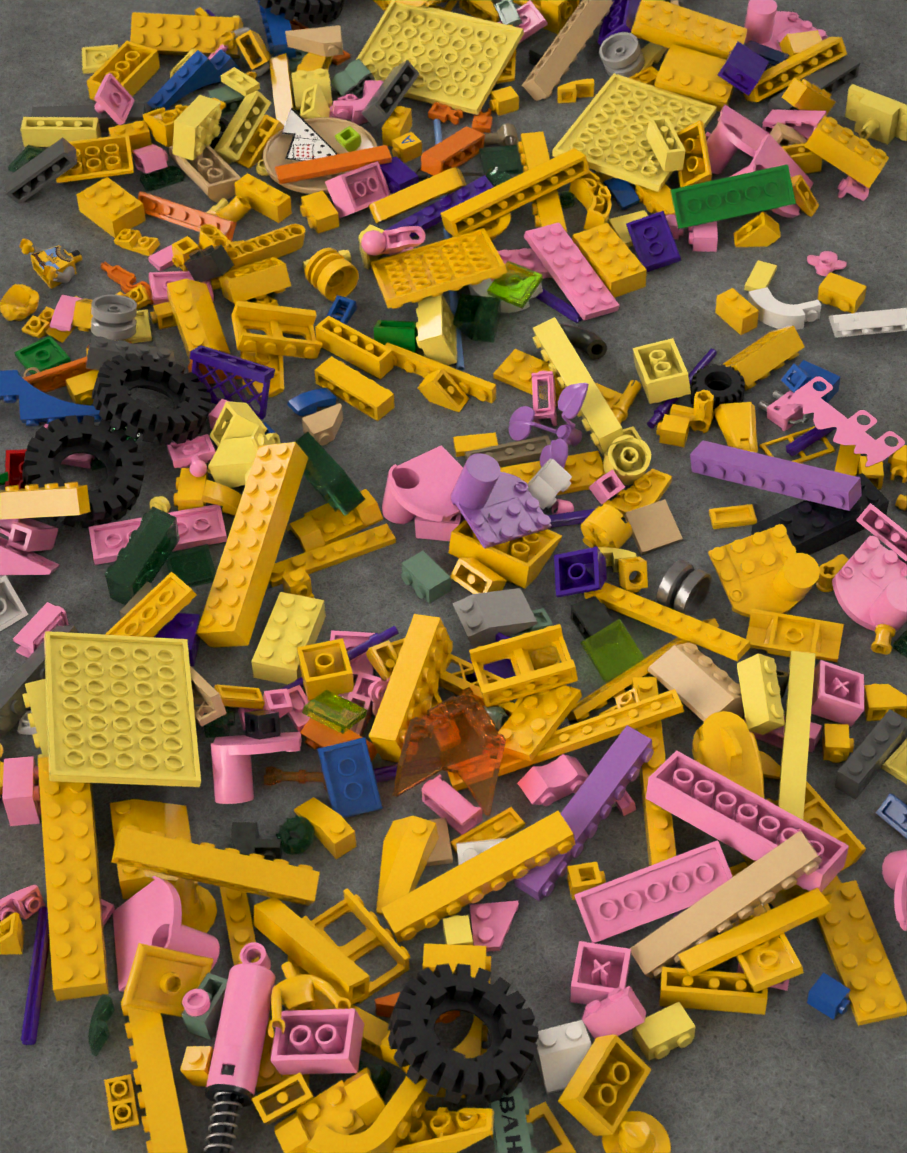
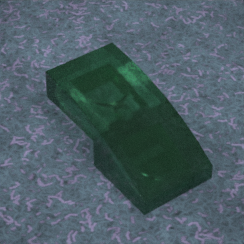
[88,994,115,1056]

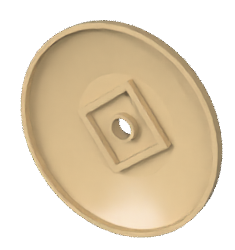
[263,117,377,194]

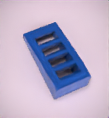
[326,295,357,325]

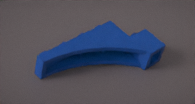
[147,49,241,111]
[0,370,103,426]

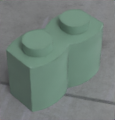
[331,59,375,97]

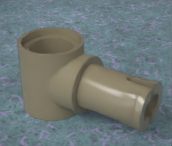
[484,124,519,148]

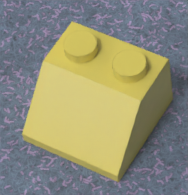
[291,69,333,110]

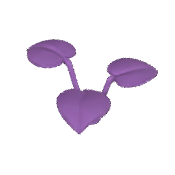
[509,383,589,468]

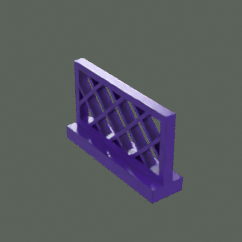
[190,345,275,420]

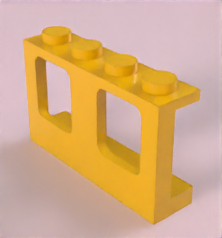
[231,301,322,359]
[469,624,578,707]
[301,888,410,1003]

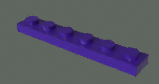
[384,175,494,238]

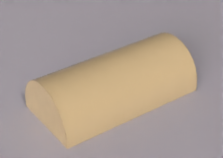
[169,146,241,202]

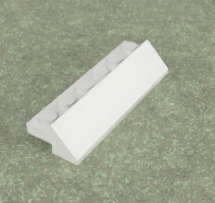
[829,308,907,338]

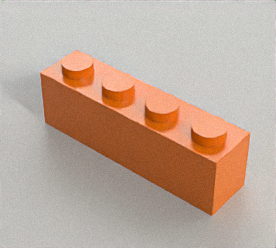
[421,126,485,176]

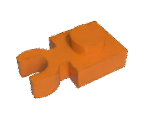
[428,102,463,125]
[472,108,493,133]

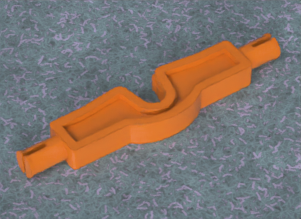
[100,262,157,305]

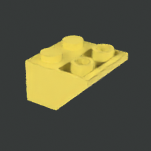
[209,401,267,447]

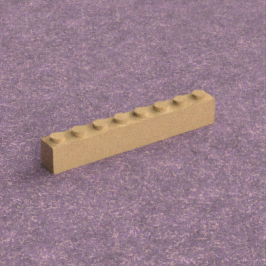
[522,0,613,101]
[630,830,822,979]

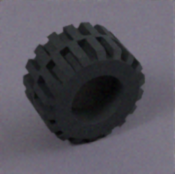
[690,364,745,419]

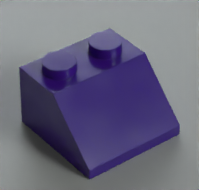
[554,547,607,598]

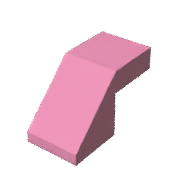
[238,688,293,730]

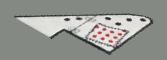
[282,108,337,161]

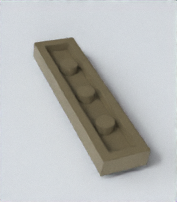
[465,435,551,467]

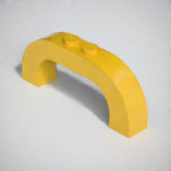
[306,1031,430,1153]

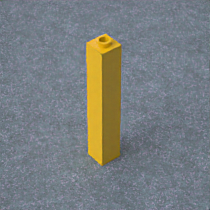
[253,896,370,1005]

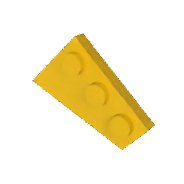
[603,469,672,517]

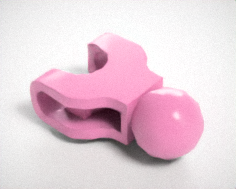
[361,226,426,256]

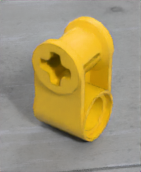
[816,554,849,592]

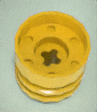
[305,248,359,302]

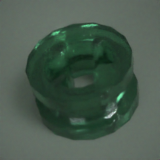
[558,191,575,209]

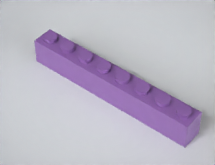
[690,440,862,511]
[513,725,654,901]

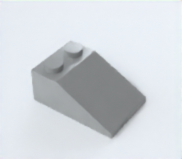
[453,588,538,649]

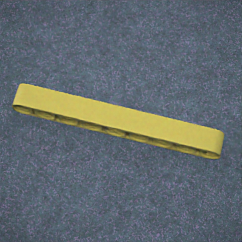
[778,651,815,820]

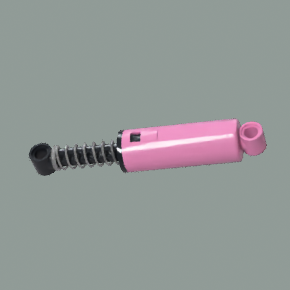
[204,942,276,1153]

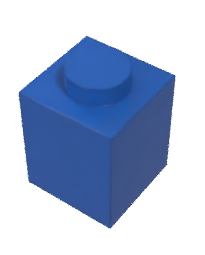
[807,972,851,1020]

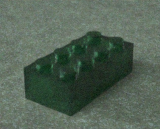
[295,432,365,516]
[105,507,180,605]

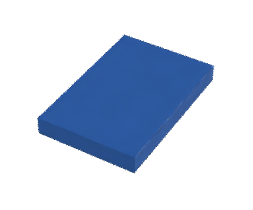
[317,737,383,818]

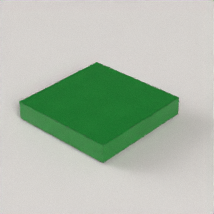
[14,336,71,375]

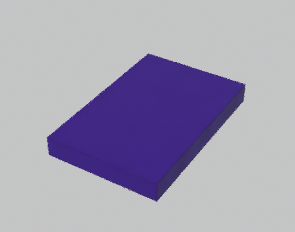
[626,211,681,272]

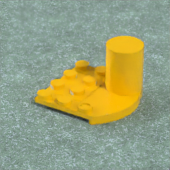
[708,524,820,618]

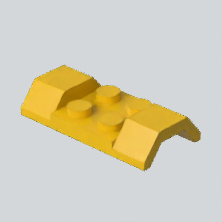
[241,328,284,398]
[286,489,383,553]
[746,609,844,662]
[766,781,866,869]
[274,1067,386,1153]

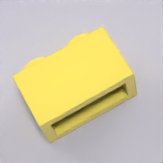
[632,1002,696,1061]

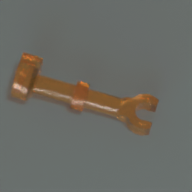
[264,766,327,791]

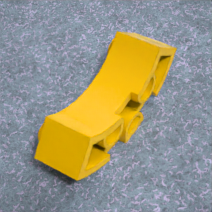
[568,171,612,230]

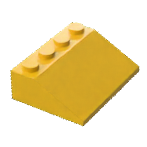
[655,44,734,112]
[56,134,134,183]
[448,520,562,589]
[110,799,198,900]

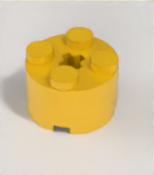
[581,504,633,549]

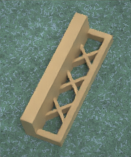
[190,666,227,727]

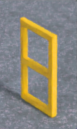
[759,426,835,463]

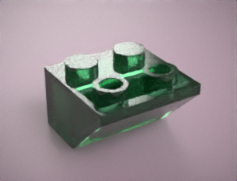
[453,294,501,343]

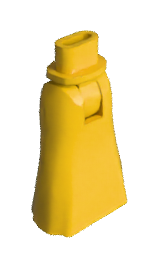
[714,402,758,453]

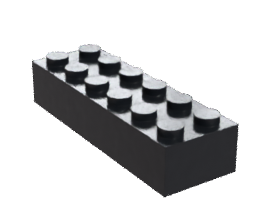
[751,473,889,555]

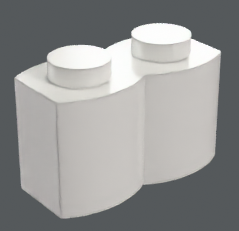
[527,458,572,509]

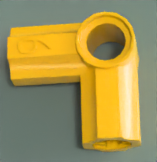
[670,390,714,433]

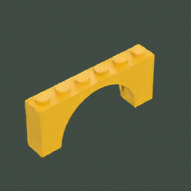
[423,944,491,1098]

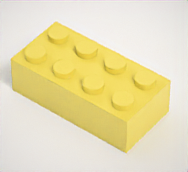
[251,592,326,685]

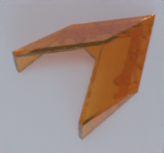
[393,687,506,816]

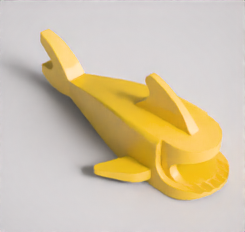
[692,711,781,866]

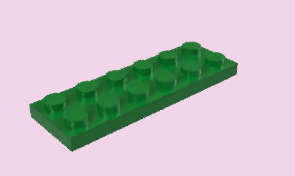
[670,164,796,229]

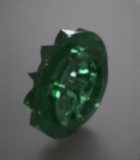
[275,815,314,855]

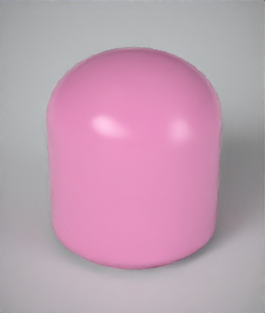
[552,499,574,514]

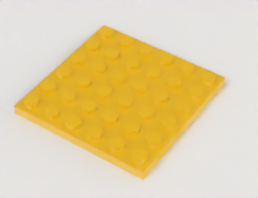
[370,228,507,309]

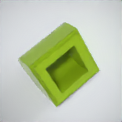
[335,126,362,152]

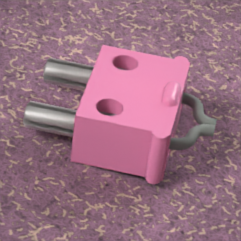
[758,390,808,431]

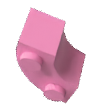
[517,754,589,806]

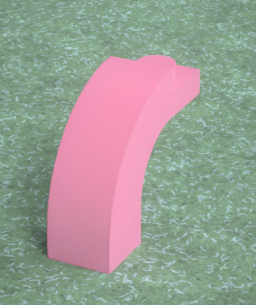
[331,80,383,125]

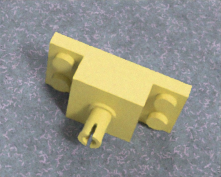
[845,84,907,145]

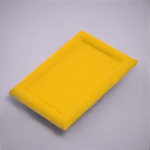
[121,943,214,1017]

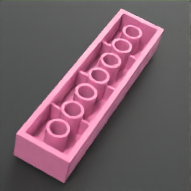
[646,751,849,892]

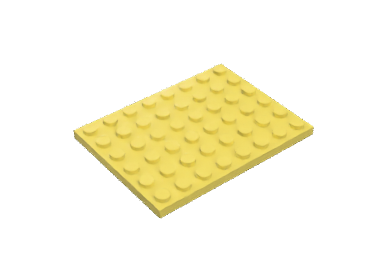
[356,0,524,115]
[552,74,717,192]
[44,631,201,787]

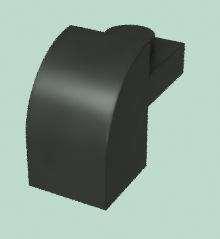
[231,822,282,861]

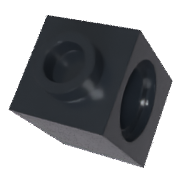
[244,709,281,739]

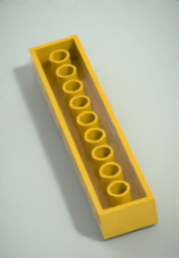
[196,442,308,648]
[38,757,109,1001]

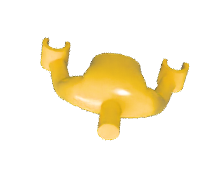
[268,962,351,1038]

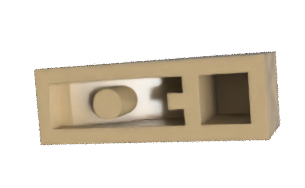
[285,25,343,56]

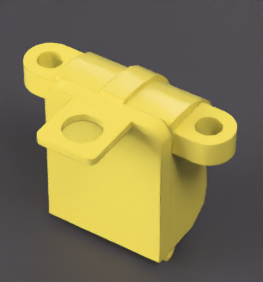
[207,425,280,488]

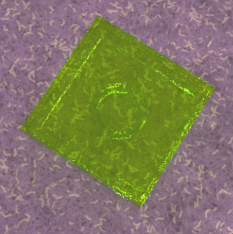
[487,261,543,309]
[580,619,644,682]
[302,690,367,734]

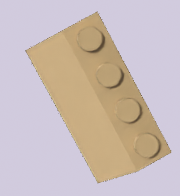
[648,643,744,721]

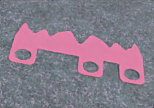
[786,376,905,467]

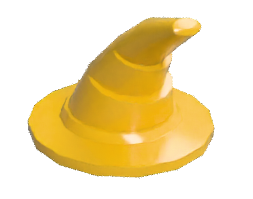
[174,877,217,933]

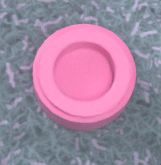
[182,989,211,1016]

